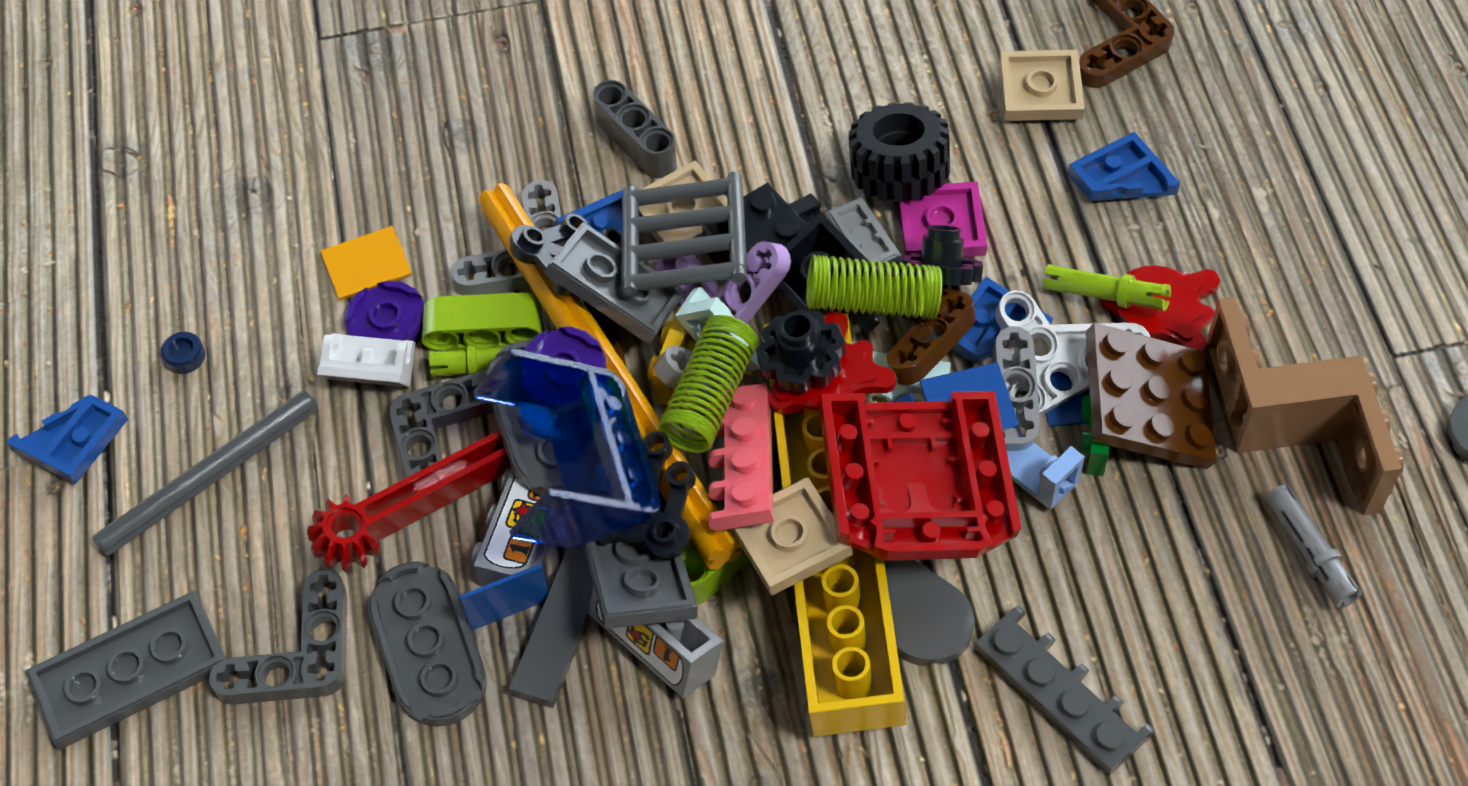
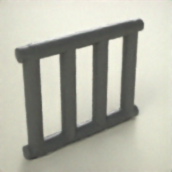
[621,172,747,298]

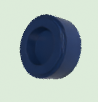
[161,332,206,374]

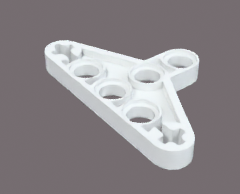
[995,290,1150,429]

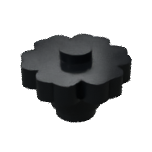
[899,225,983,287]
[756,309,846,393]

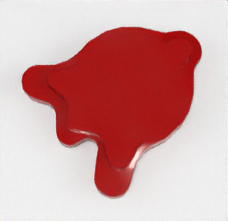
[1099,265,1220,352]
[768,311,896,414]

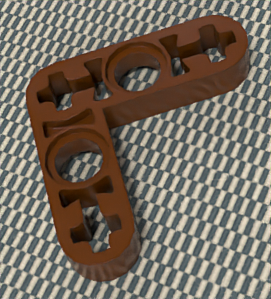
[1079,0,1174,88]
[881,272,976,385]

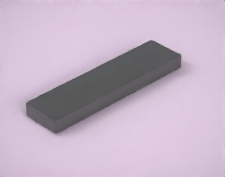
[509,534,593,708]

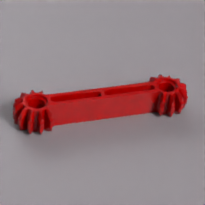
[307,430,511,573]

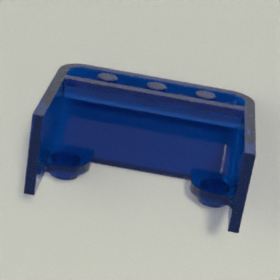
[474,348,661,548]

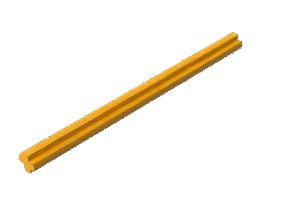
[478,183,742,570]

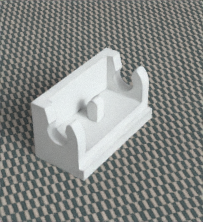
[317,333,416,388]

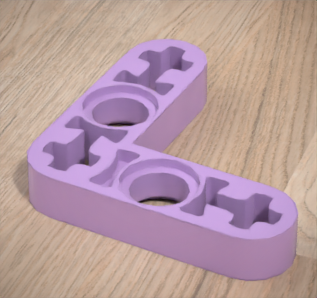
[656,241,791,324]

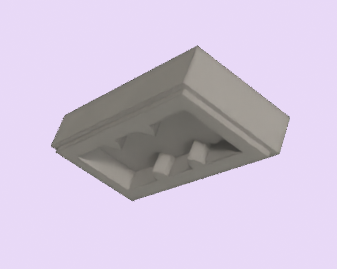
[826,197,901,271]

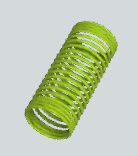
[806,254,942,320]
[658,315,759,453]

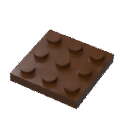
[1085,323,1217,469]

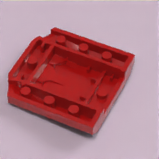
[818,391,1021,561]

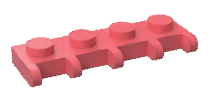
[708,382,774,531]

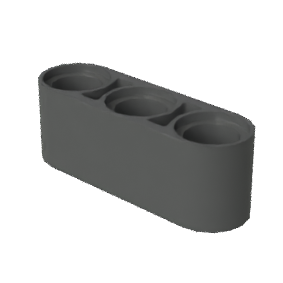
[593,80,677,179]

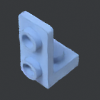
[1007,428,1085,510]

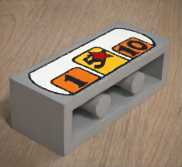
[471,467,561,586]
[588,585,724,698]

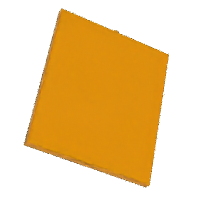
[320,226,412,301]

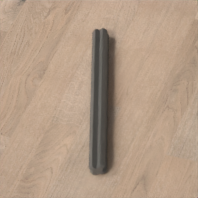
[93,391,318,556]

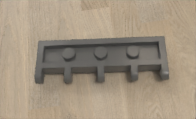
[974,605,1155,776]

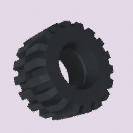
[849,102,950,202]

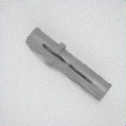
[1265,484,1362,608]

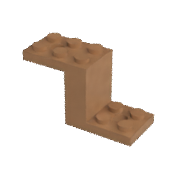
[1206,297,1404,515]

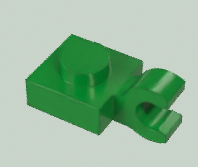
[1080,395,1109,477]

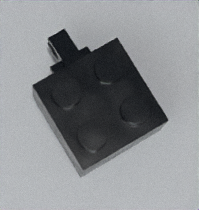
[702,182,822,299]
[767,212,885,334]

